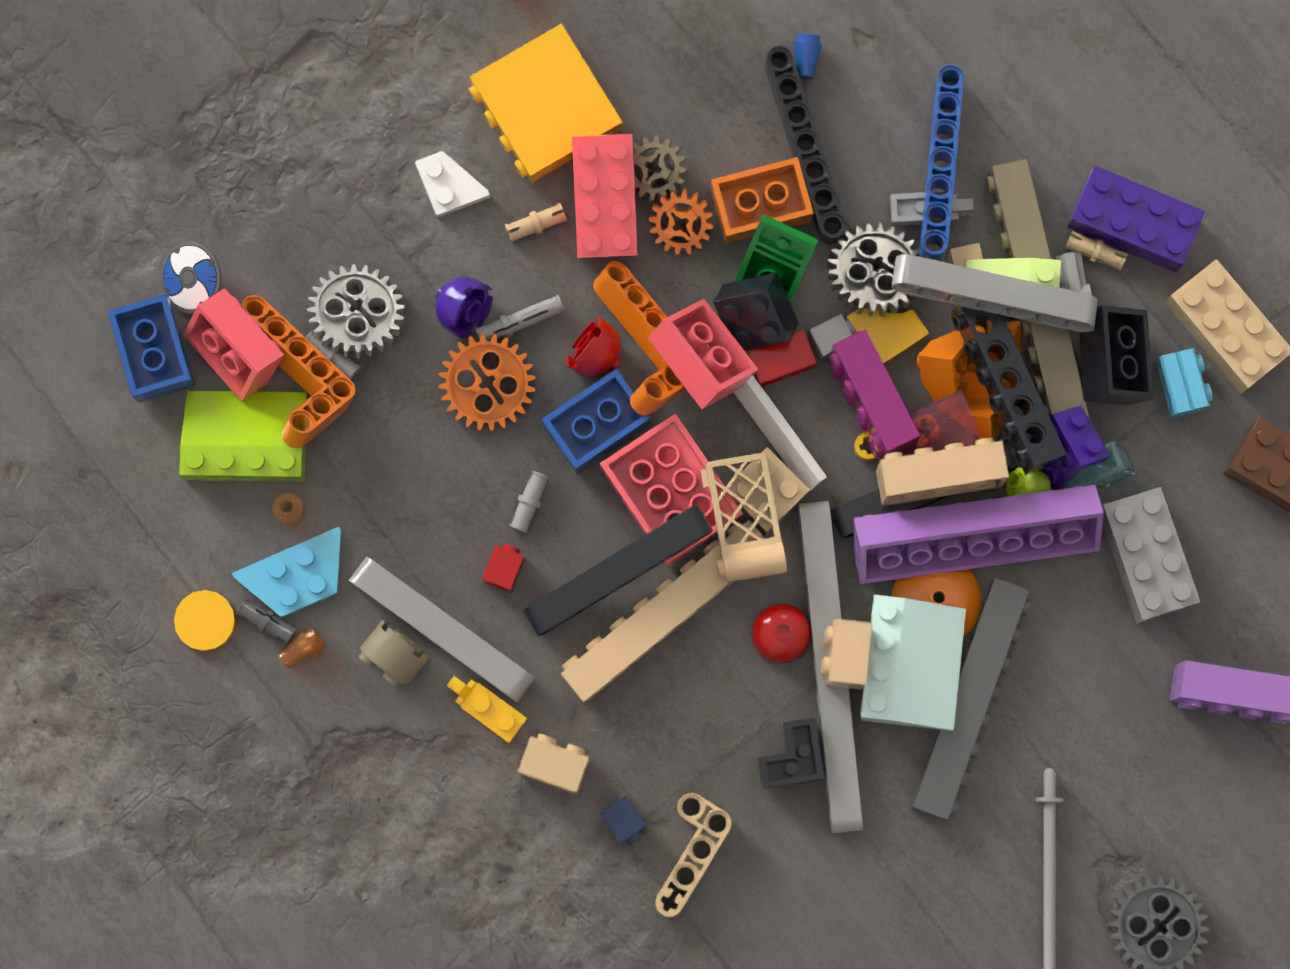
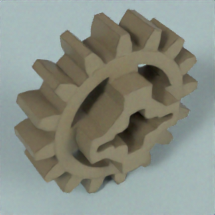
[633,135,688,201]

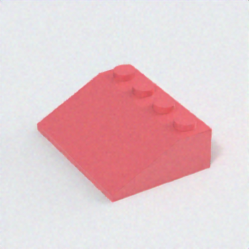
[600,413,743,568]

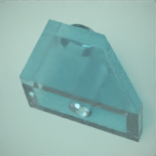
[1068,441,1137,489]

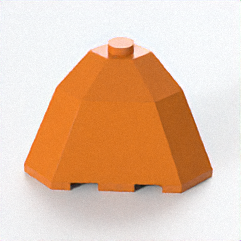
[917,321,1023,441]

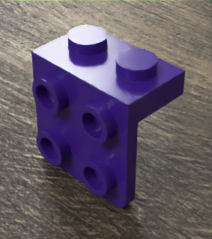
[1029,405,1110,490]

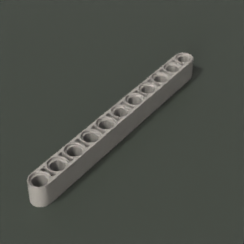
[798,501,863,834]

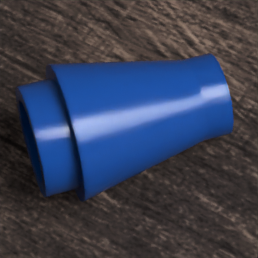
[793,34,823,78]

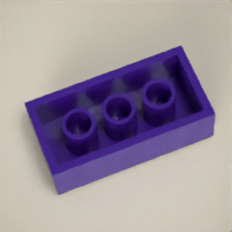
[1067,165,1205,273]

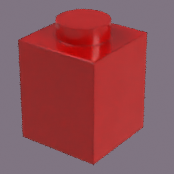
[482,543,525,593]

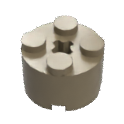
[358,619,430,687]

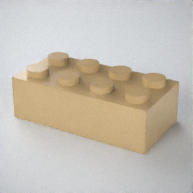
[1164,259,1290,394]
[876,438,1009,506]

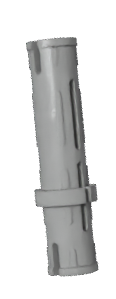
[475,294,565,341]

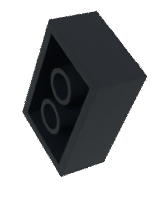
[1079,305,1154,405]

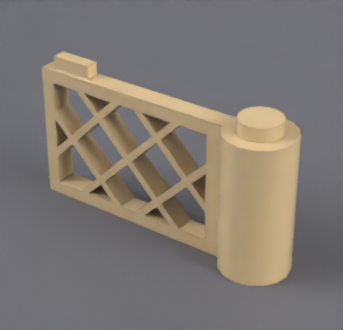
[700,452,787,583]

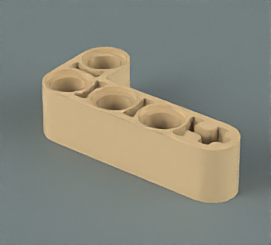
[655,793,731,917]

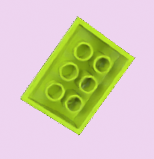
[179,391,308,482]

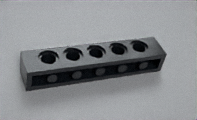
[951,305,1067,475]

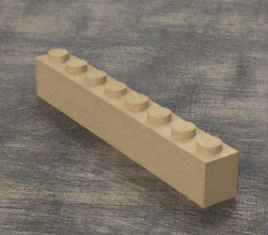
[561,520,765,704]

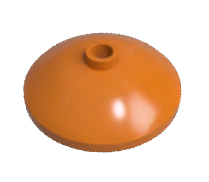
[891,569,982,637]

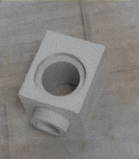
[808,314,856,362]

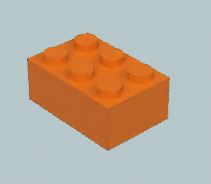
[710,157,814,244]

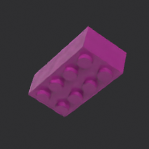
[828,329,920,460]

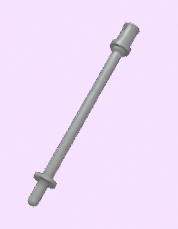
[1036,768,1064,969]

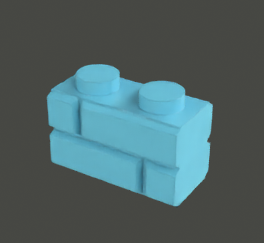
[1155,348,1213,418]

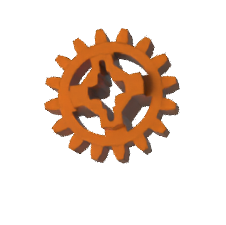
[649,189,713,255]

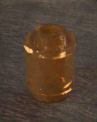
[272,493,306,527]

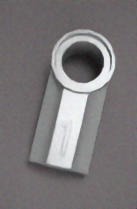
[1054,252,1092,295]

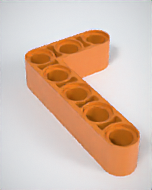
[593,261,687,416]
[241,295,356,448]

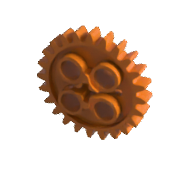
[438,333,536,431]

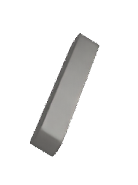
[892,254,1098,332]
[348,556,535,703]

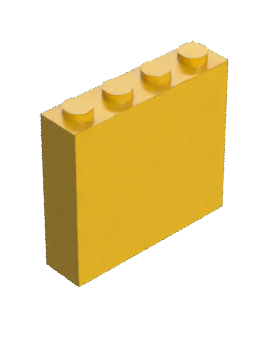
[468,23,623,183]

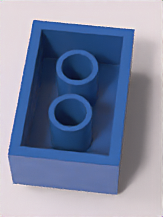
[108,294,196,403]
[541,369,651,474]

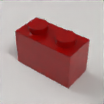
[747,330,816,388]

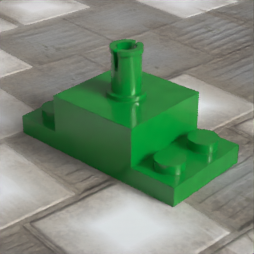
[735,214,819,304]

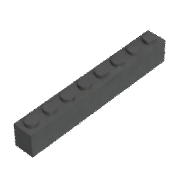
[910,577,1032,821]

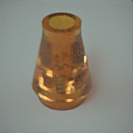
[279,627,326,669]

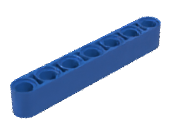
[919,64,964,262]

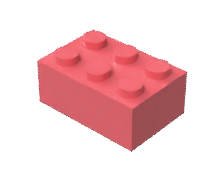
[183,288,284,401]
[648,298,759,410]

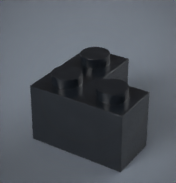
[757,718,825,790]

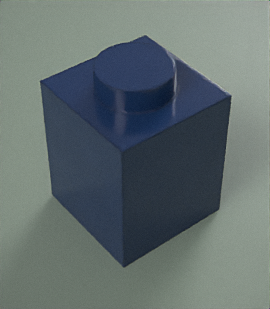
[600,795,646,845]

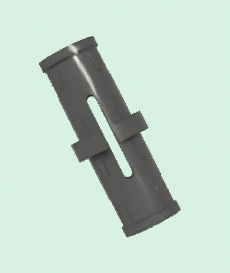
[235,598,297,646]

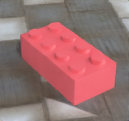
[572,134,637,258]

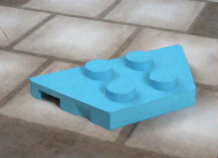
[232,527,342,618]

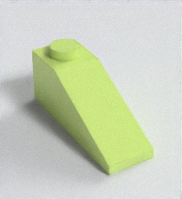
[966,258,1061,288]

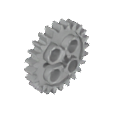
[307,264,405,358]

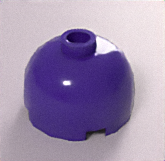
[436,277,493,339]

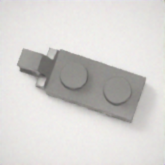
[890,191,974,226]

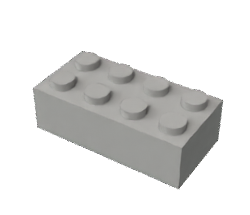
[1102,487,1200,624]

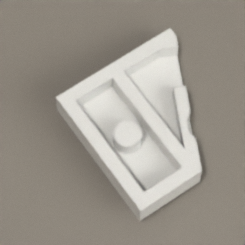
[415,151,490,218]

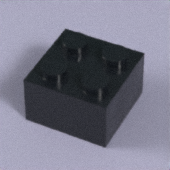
[713,272,799,351]

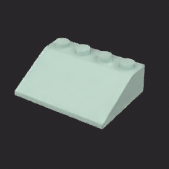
[861,595,966,731]

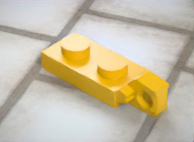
[447,676,527,744]

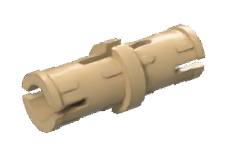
[505,203,567,242]
[1065,231,1128,271]

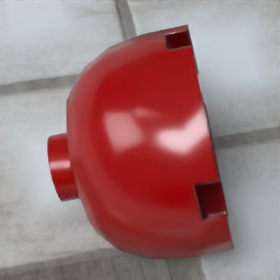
[565,317,622,378]
[751,603,812,664]

